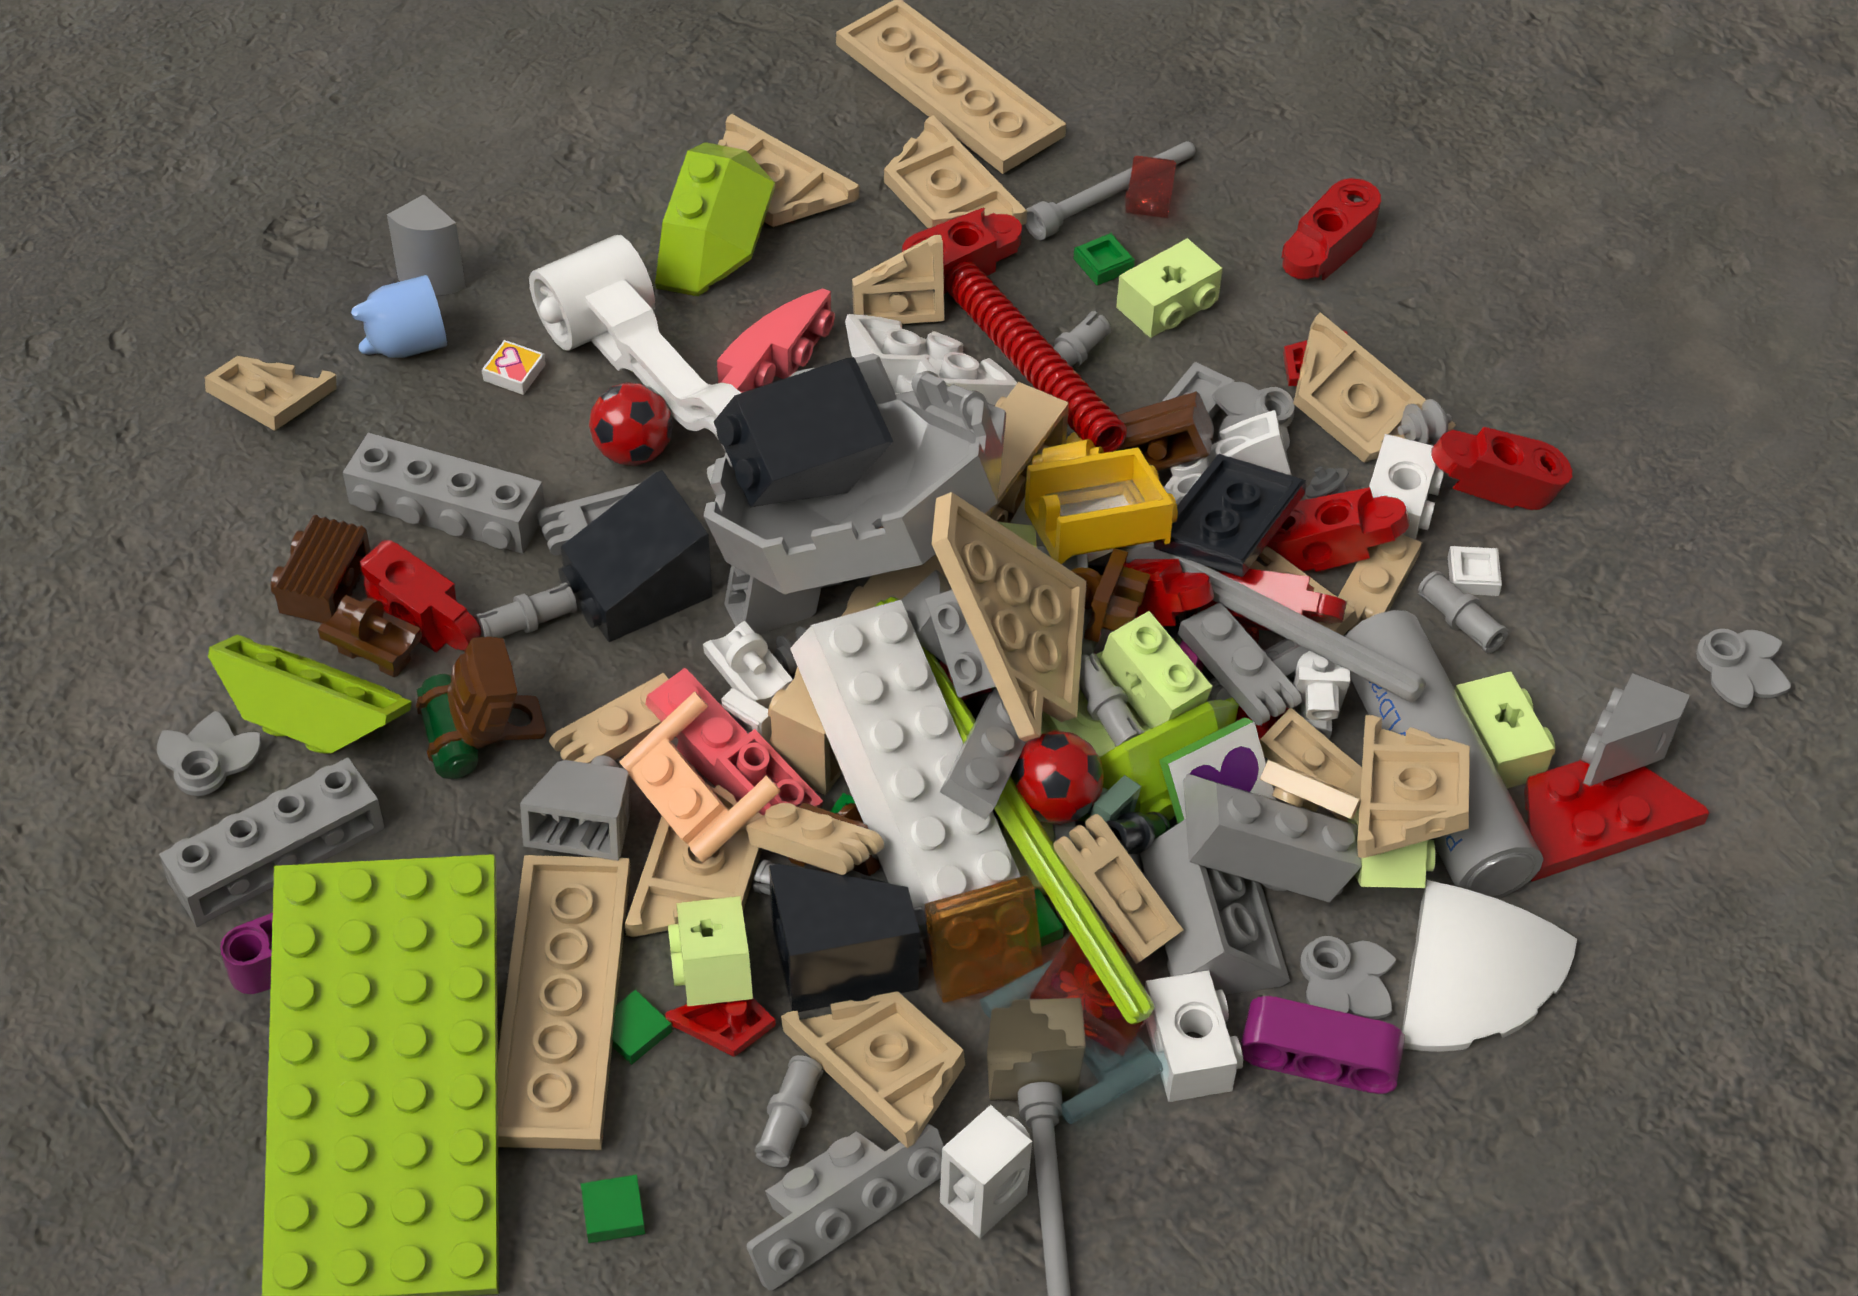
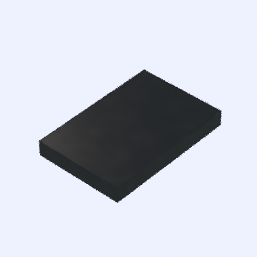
[1153,454,1306,577]

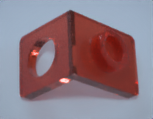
[1125,156,1176,218]

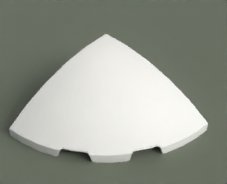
[845,314,1017,405]
[1402,880,1577,1052]

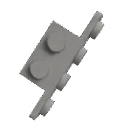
[747,1124,944,1291]

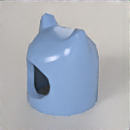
[351,275,447,358]

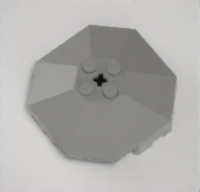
[703,353,1006,594]

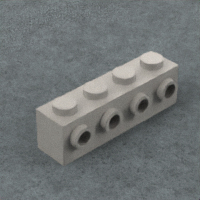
[343,433,546,553]
[159,757,385,927]

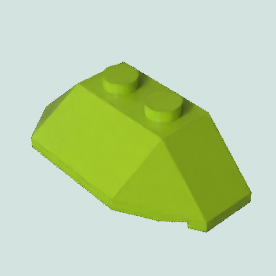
[655,142,775,297]
[208,634,412,754]
[1078,697,1239,822]

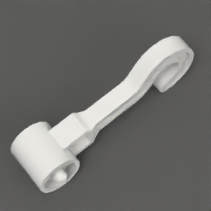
[529,235,741,484]

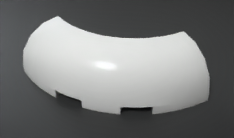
[1164,410,1292,498]

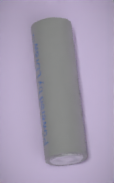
[1345,610,1543,899]

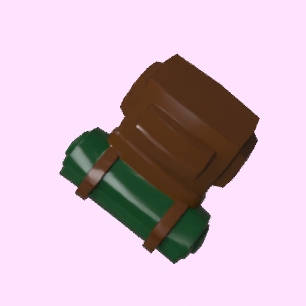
[416,636,546,780]

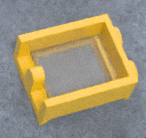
[1024,447,1178,565]

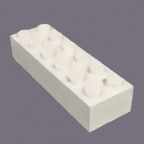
[790,600,1024,929]

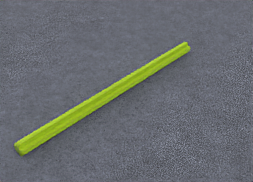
[875,597,1155,1025]

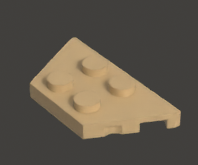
[718,114,859,227]
[884,115,1027,228]
[1293,312,1456,462]
[1357,715,1470,858]
[625,766,763,937]
[781,991,965,1148]

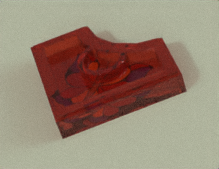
[1030,931,1149,1057]

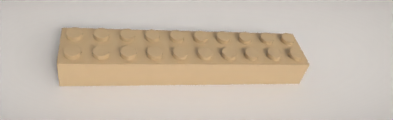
[768,382,1069,795]

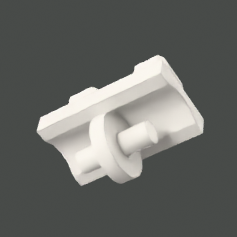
[703,621,793,709]
[1292,651,1350,739]

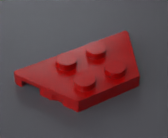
[1524,760,1710,882]

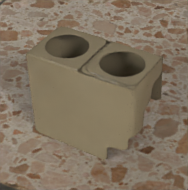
[987,998,1086,1101]

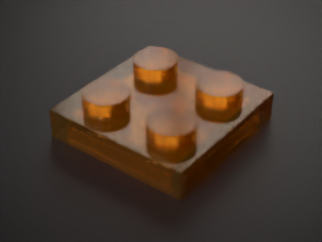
[924,875,1044,1003]

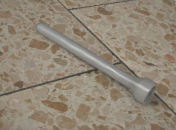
[1025,141,1196,240]
[1018,1082,1071,1296]

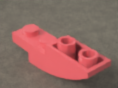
[717,288,835,393]
[645,668,823,815]

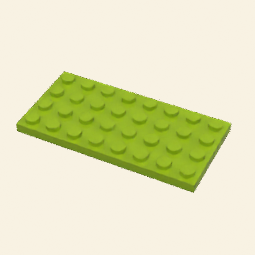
[262,854,499,1296]

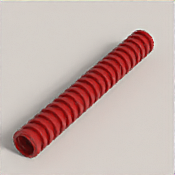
[945,262,1127,453]

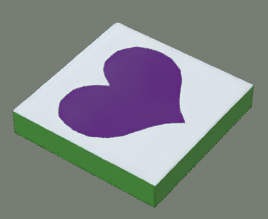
[1159,717,1276,824]

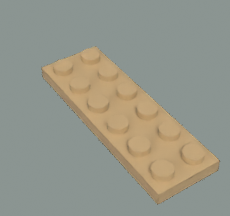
[836,0,1066,174]
[498,855,631,1150]

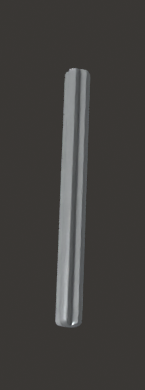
[1172,555,1426,702]

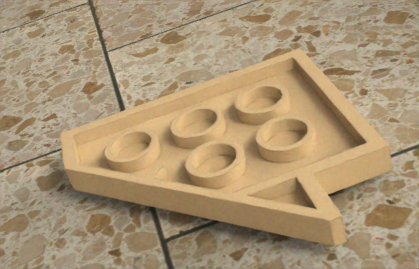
[931,492,1087,742]

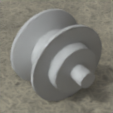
[1398,399,1452,444]

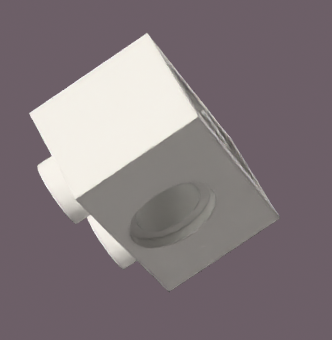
[1369,434,1444,540]
[1145,970,1243,1102]
[940,1105,1032,1239]

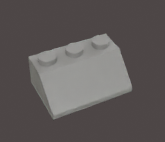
[1183,774,1362,902]
[1140,819,1290,995]

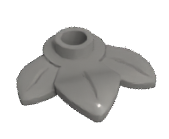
[1212,382,1294,451]
[1696,629,1791,708]
[156,711,261,796]
[1300,936,1396,1019]

